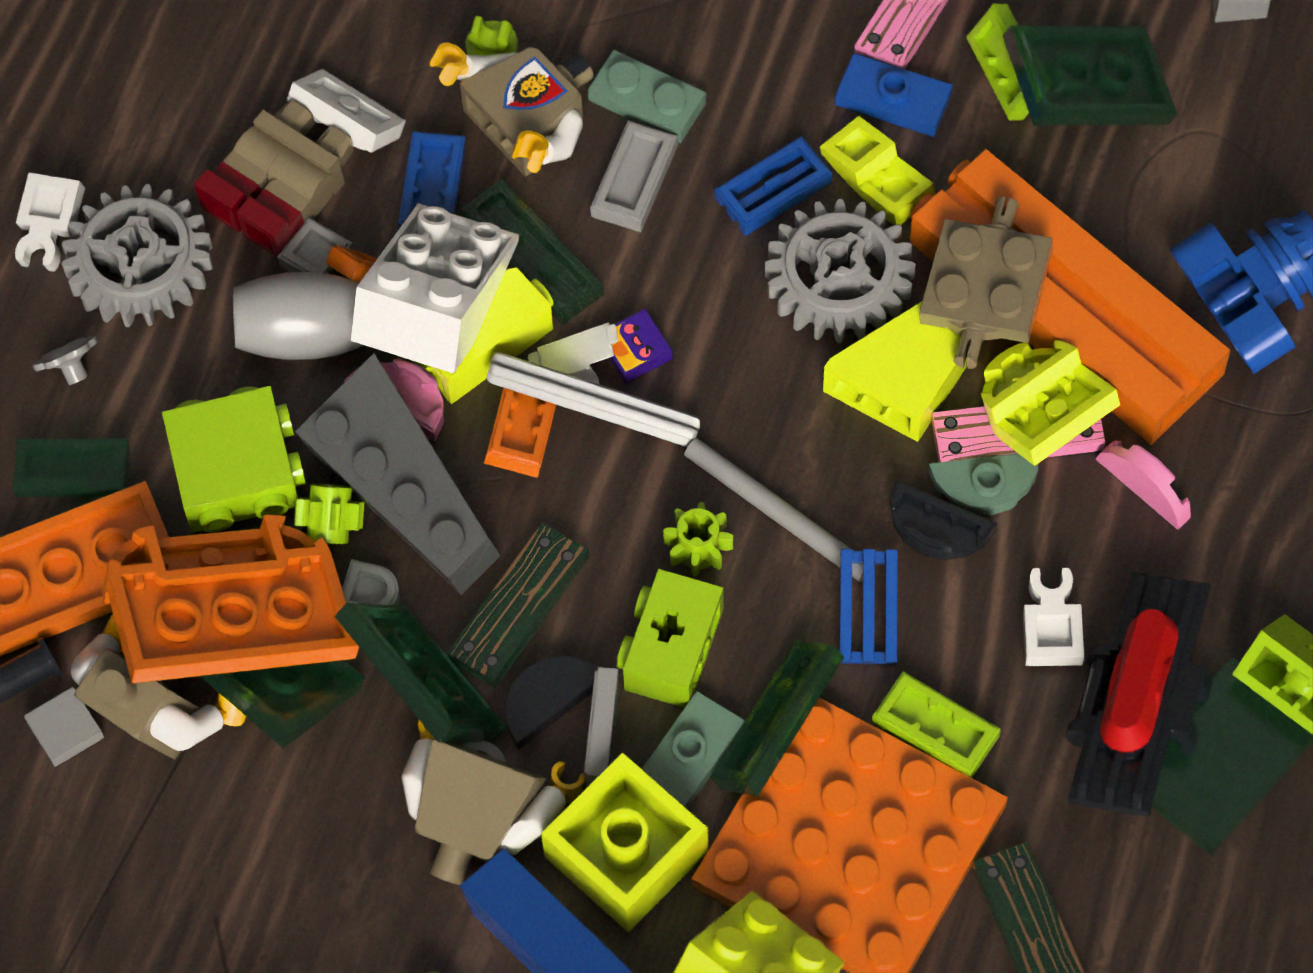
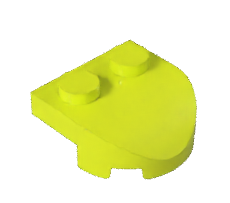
[981,340,1120,466]

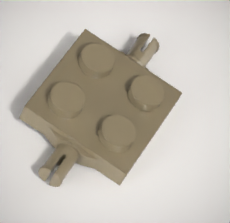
[919,197,1053,369]

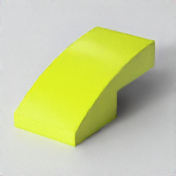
[820,116,936,226]

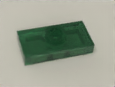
[13,439,130,497]

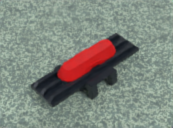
[1065,571,1212,817]

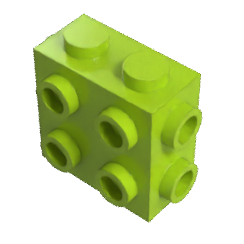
[162,386,306,533]

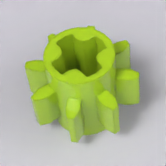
[294,484,365,544]
[663,502,733,576]

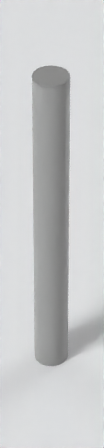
[684,438,863,582]

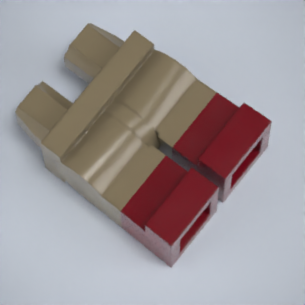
[194,100,354,258]

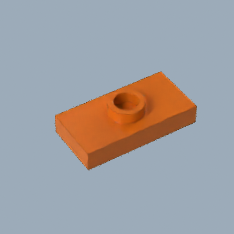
[484,387,556,478]

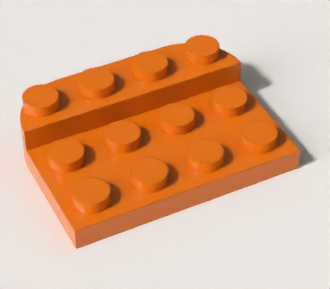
[103,515,360,683]

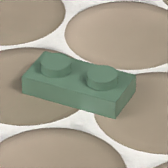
[588,50,706,143]

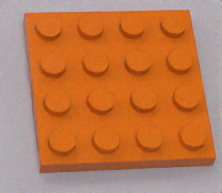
[691,691,1008,973]

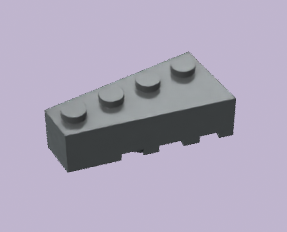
[295,353,500,595]

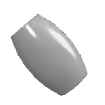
[233,272,364,360]

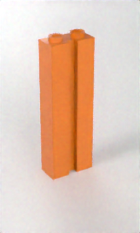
[910,149,1231,445]

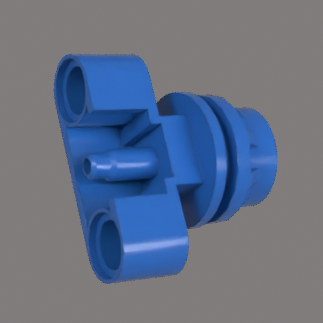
[1169,209,1313,374]

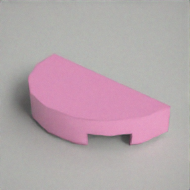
[344,359,444,441]
[1096,440,1191,530]

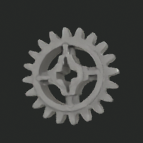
[62,184,213,327]
[765,199,915,343]

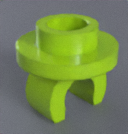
[465,16,518,56]

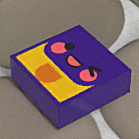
[609,309,672,384]

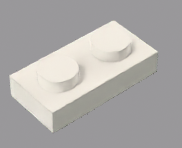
[287,69,405,153]

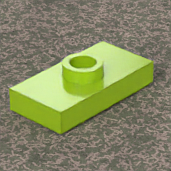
[966,4,1051,121]
[872,671,1001,778]

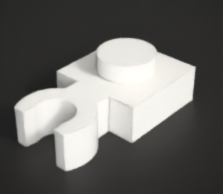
[15,173,85,272]
[1023,568,1084,666]

